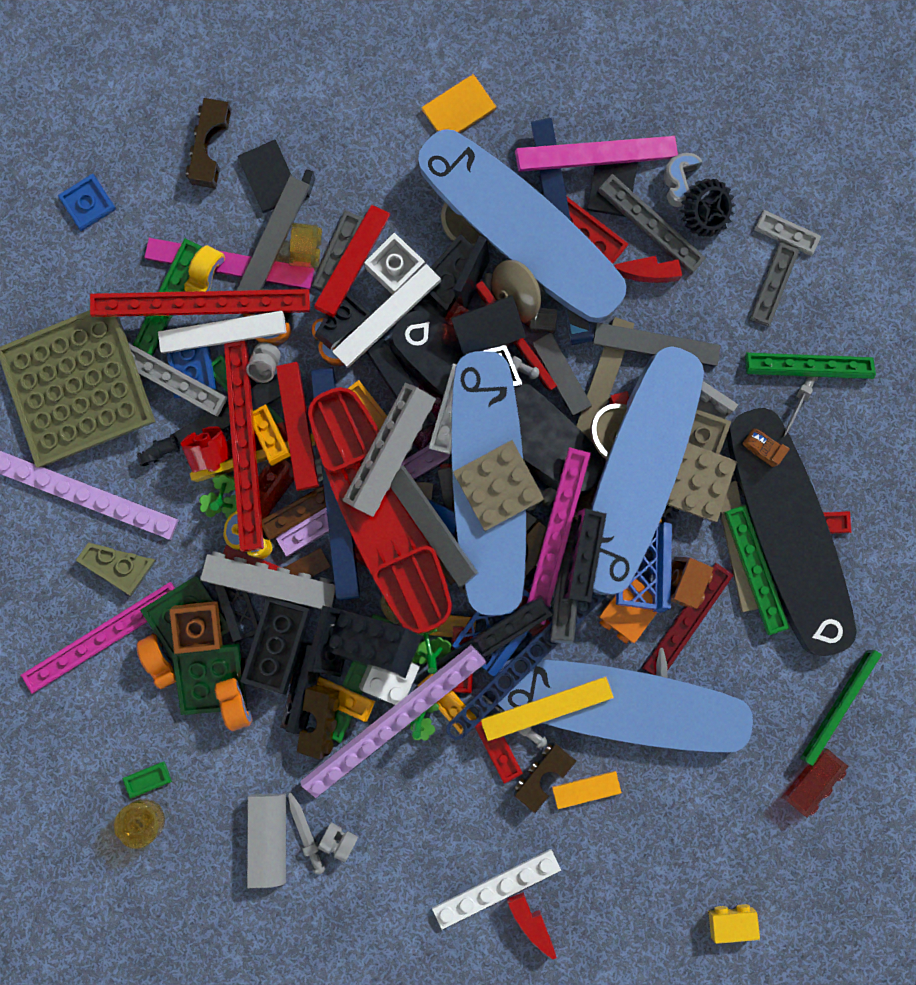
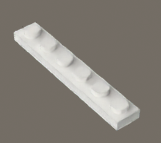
[432,849,561,929]

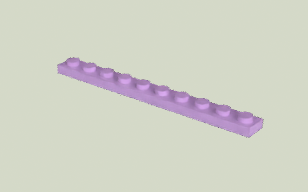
[276,445,452,557]
[0,451,179,540]
[300,645,486,798]

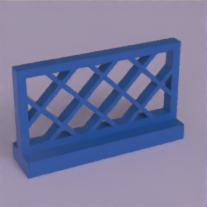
[616,522,672,613]
[452,589,530,677]

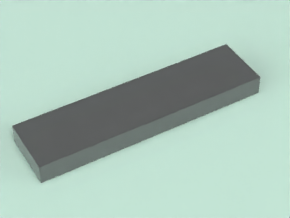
[312,210,364,291]
[749,242,800,327]
[532,333,592,417]

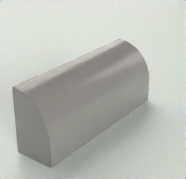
[247,793,286,888]

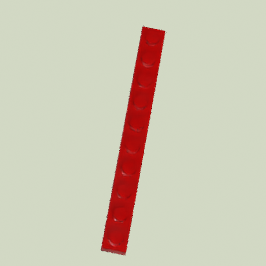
[90,289,310,317]
[224,340,264,552]

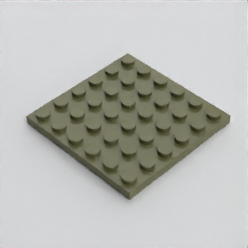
[0,310,156,468]

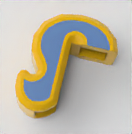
[184,245,225,292]
[223,510,272,559]

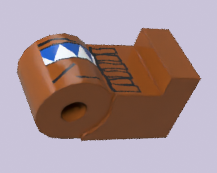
[743,429,790,467]

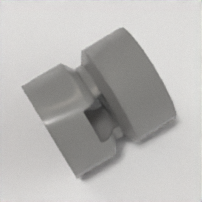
[247,342,281,383]
[317,822,359,863]

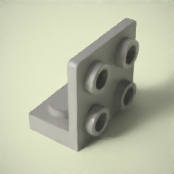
[697,381,738,419]

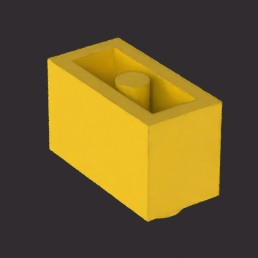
[709,904,760,944]

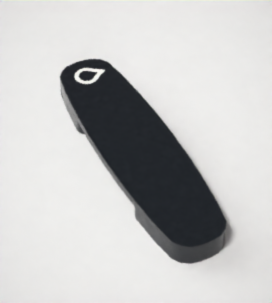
[390,310,605,497]
[726,408,857,656]

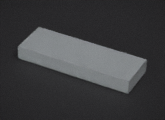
[754,210,821,256]

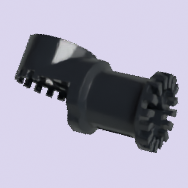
[137,433,180,466]

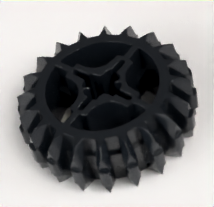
[680,178,736,237]

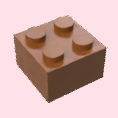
[671,556,713,609]
[170,601,222,654]

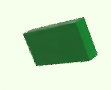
[122,761,172,799]

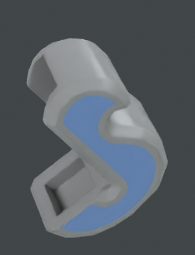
[663,153,703,207]

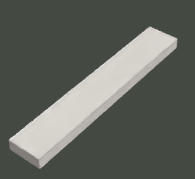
[332,264,441,368]
[158,311,286,354]

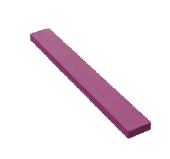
[515,136,678,172]
[145,238,315,290]
[527,447,590,625]
[21,582,175,694]

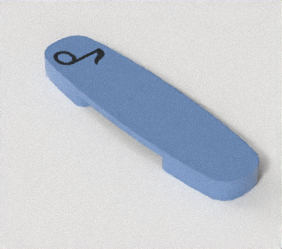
[418,129,626,323]
[591,347,704,595]
[451,351,526,615]
[496,658,753,752]

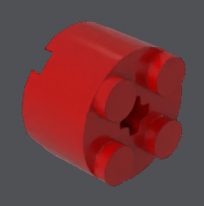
[181,426,232,473]

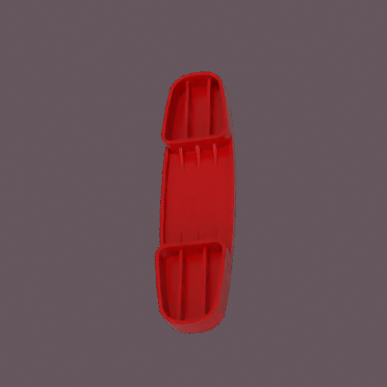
[308,387,452,634]

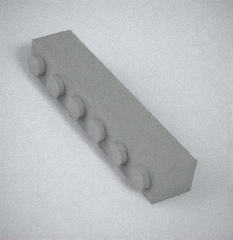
[342,383,436,517]
[200,552,335,610]

